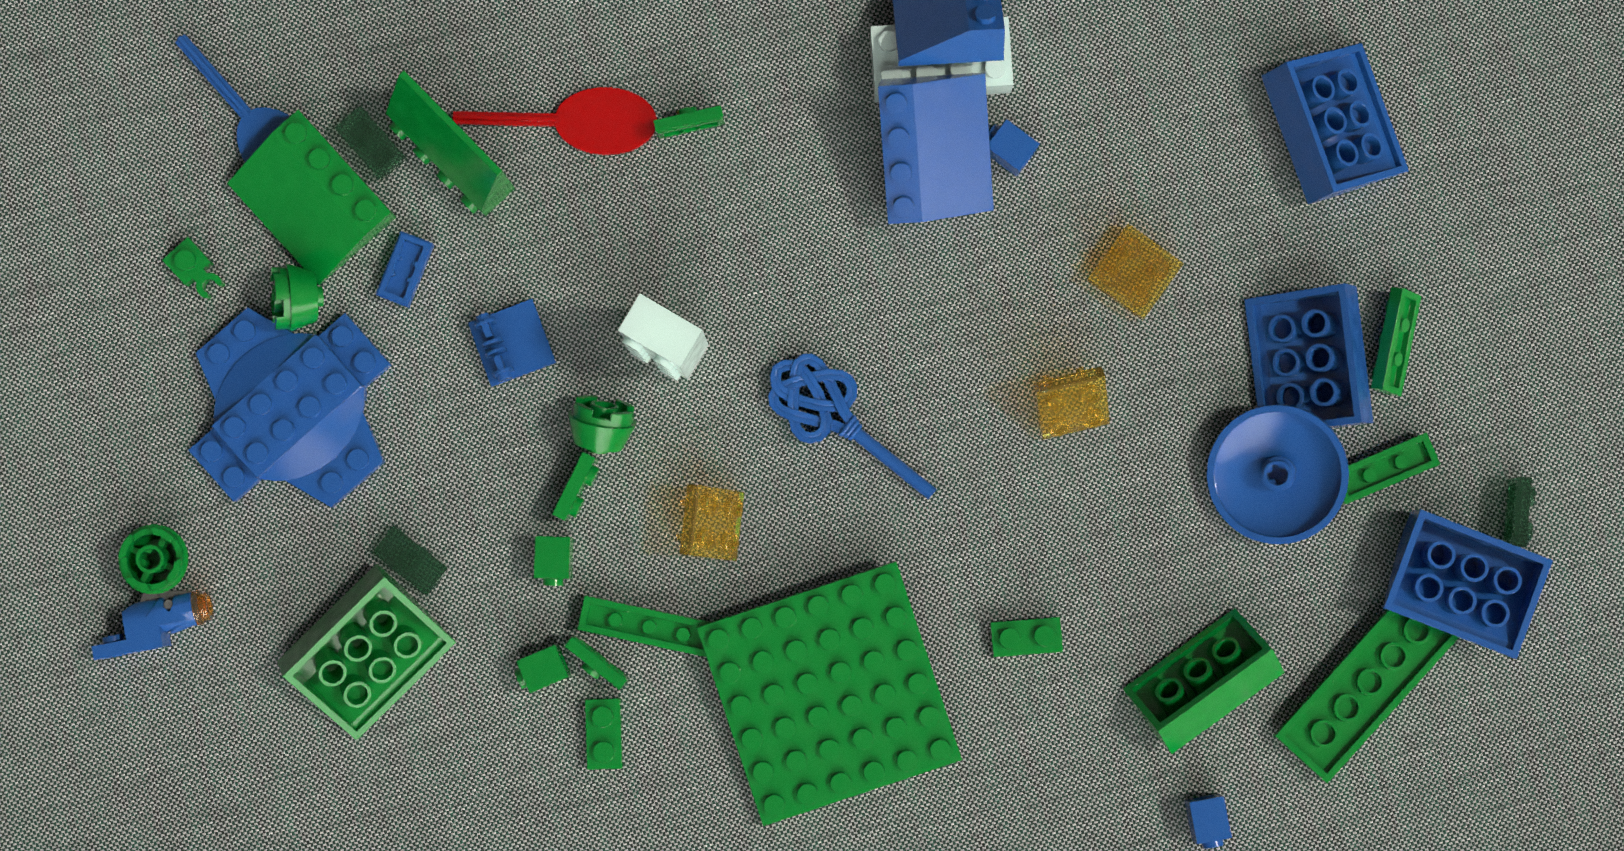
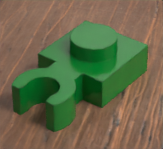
[162,237,225,300]

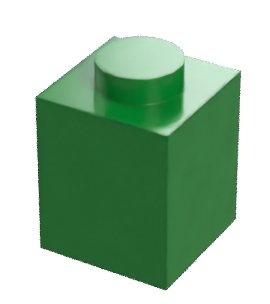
[534,536,574,586]
[514,644,572,693]

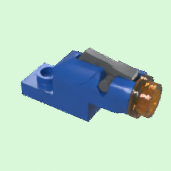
[91,590,214,660]

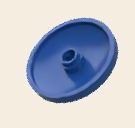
[1207,404,1349,544]

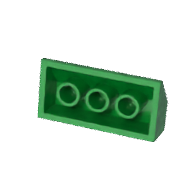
[1123,608,1285,754]

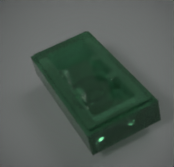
[372,525,449,595]

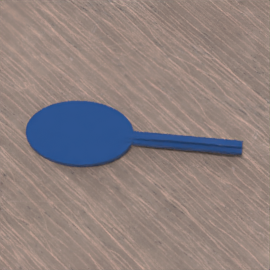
[175,34,290,162]

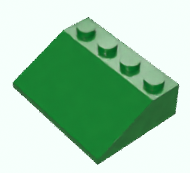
[386,71,515,217]
[227,110,396,285]
[277,564,456,741]

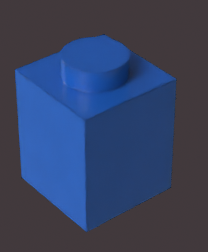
[989,119,1040,177]
[1184,793,1232,849]

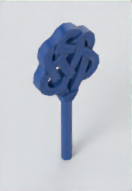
[768,354,937,500]

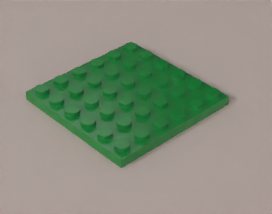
[697,560,962,826]

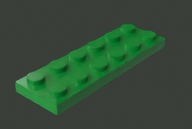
[1273,609,1459,784]

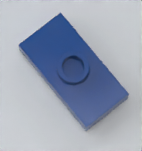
[375,231,434,308]

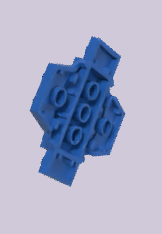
[189,307,392,508]

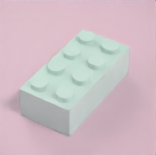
[870,17,1014,103]
[618,294,709,381]

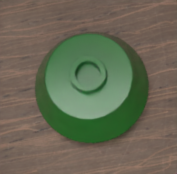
[270,263,324,332]
[568,395,637,454]
[118,524,188,594]

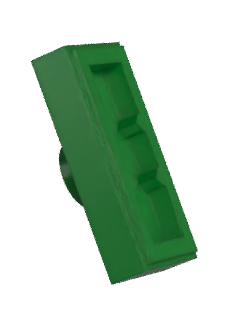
[653,105,725,139]
[565,636,629,690]

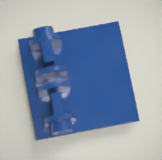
[468,299,556,387]

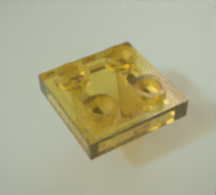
[1087,224,1184,320]
[1033,366,1110,440]
[676,484,745,561]

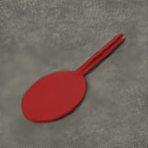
[453,87,657,155]

